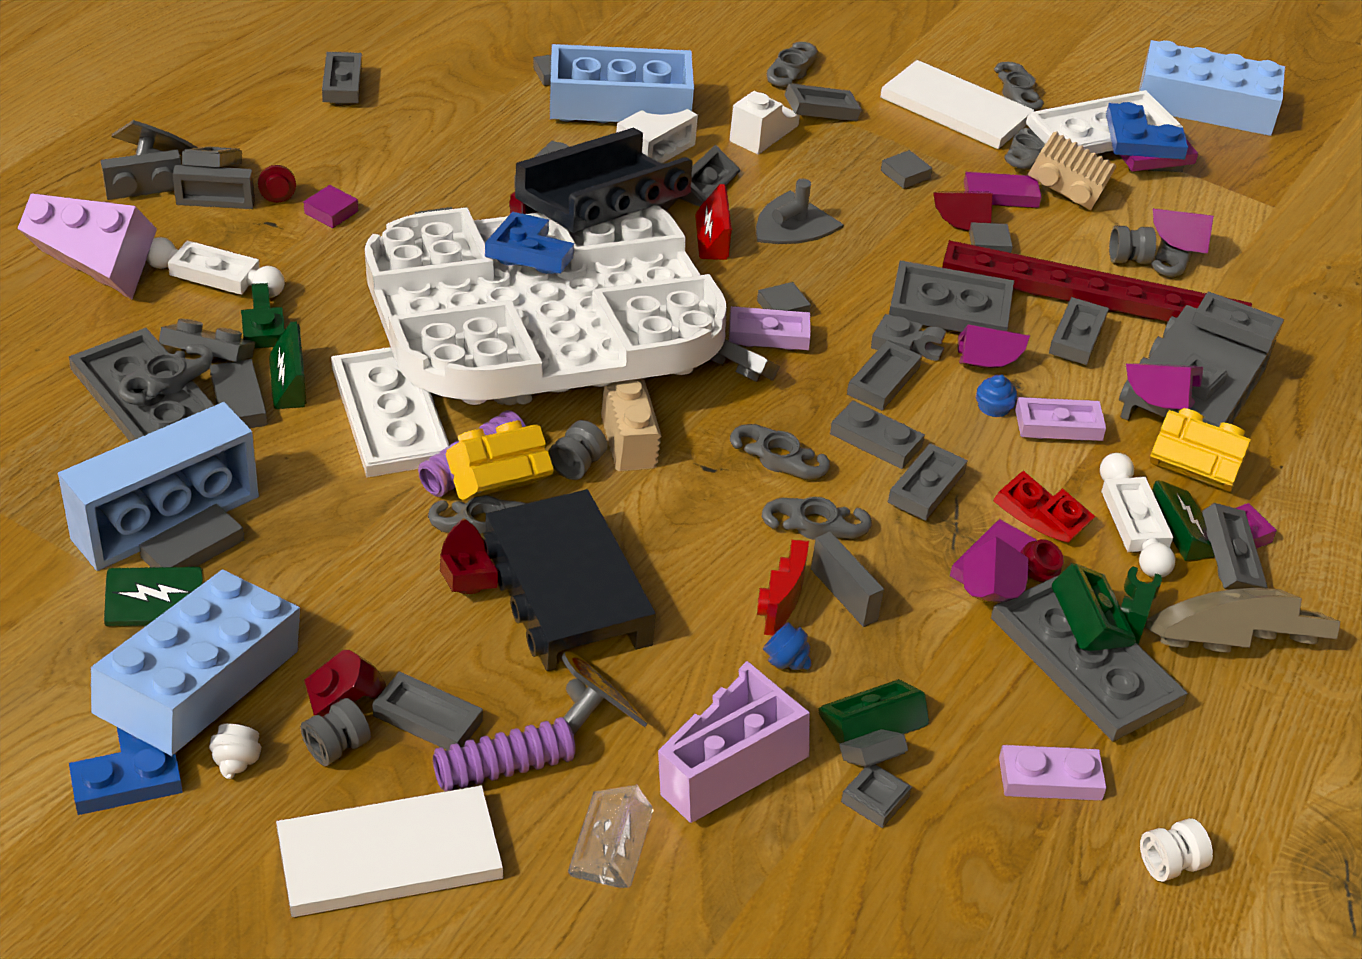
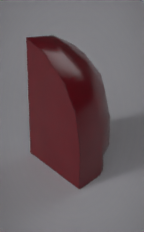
[933,191,993,230]

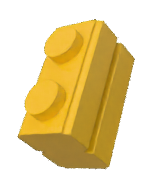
[1150,408,1251,492]
[445,420,554,500]

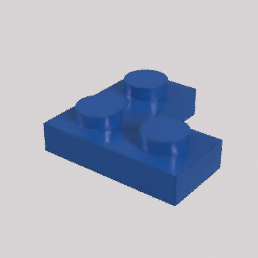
[1106,102,1188,160]
[485,212,575,274]
[69,727,183,815]

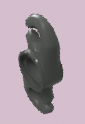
[766,42,818,87]
[994,62,1044,111]
[1004,128,1045,170]
[1152,238,1193,277]
[118,344,213,405]
[730,424,830,480]
[428,496,526,534]
[762,497,872,540]

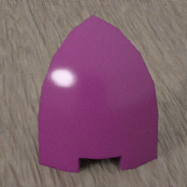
[1153,208,1214,253]
[957,325,1030,368]
[1126,363,1203,409]
[963,536,1028,603]

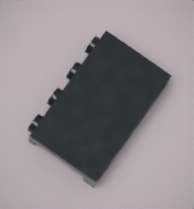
[515,127,693,233]
[480,489,656,671]

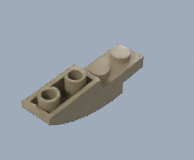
[1145,588,1340,652]

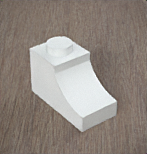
[730,91,800,154]
[616,109,698,163]

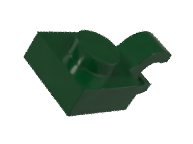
[241,283,285,349]
[1121,566,1162,645]

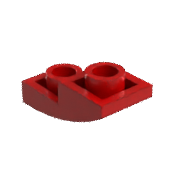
[993,470,1095,543]
[757,539,809,636]

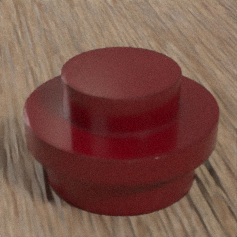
[258,165,296,203]
[1020,539,1064,583]

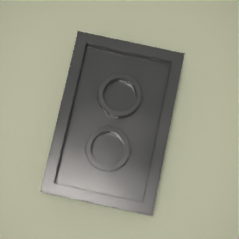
[889,260,1014,332]

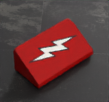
[695,184,732,260]

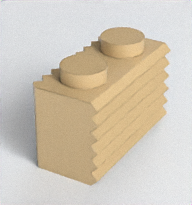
[1028,131,1116,211]
[601,378,662,471]

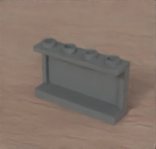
[1119,305,1276,427]

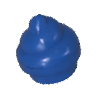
[976,375,1018,417]
[763,622,811,670]

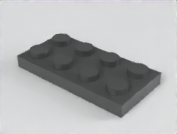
[69,328,214,442]
[991,575,1188,742]

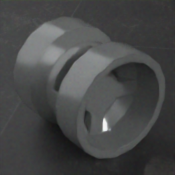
[1109,225,1156,265]
[548,420,607,480]
[300,698,371,766]

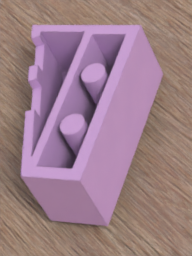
[18,194,157,300]
[658,661,809,823]

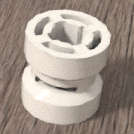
[1140,818,1213,882]

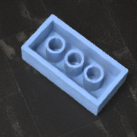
[1139,40,1285,136]
[550,44,694,123]
[58,402,259,571]
[91,569,300,756]

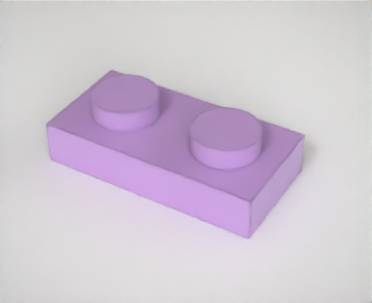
[729,306,810,350]
[1015,397,1106,441]
[999,745,1106,800]

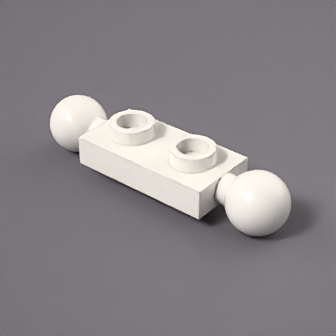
[146,237,285,298]
[1100,453,1175,578]

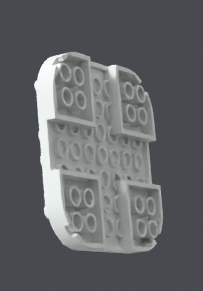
[365,205,726,405]

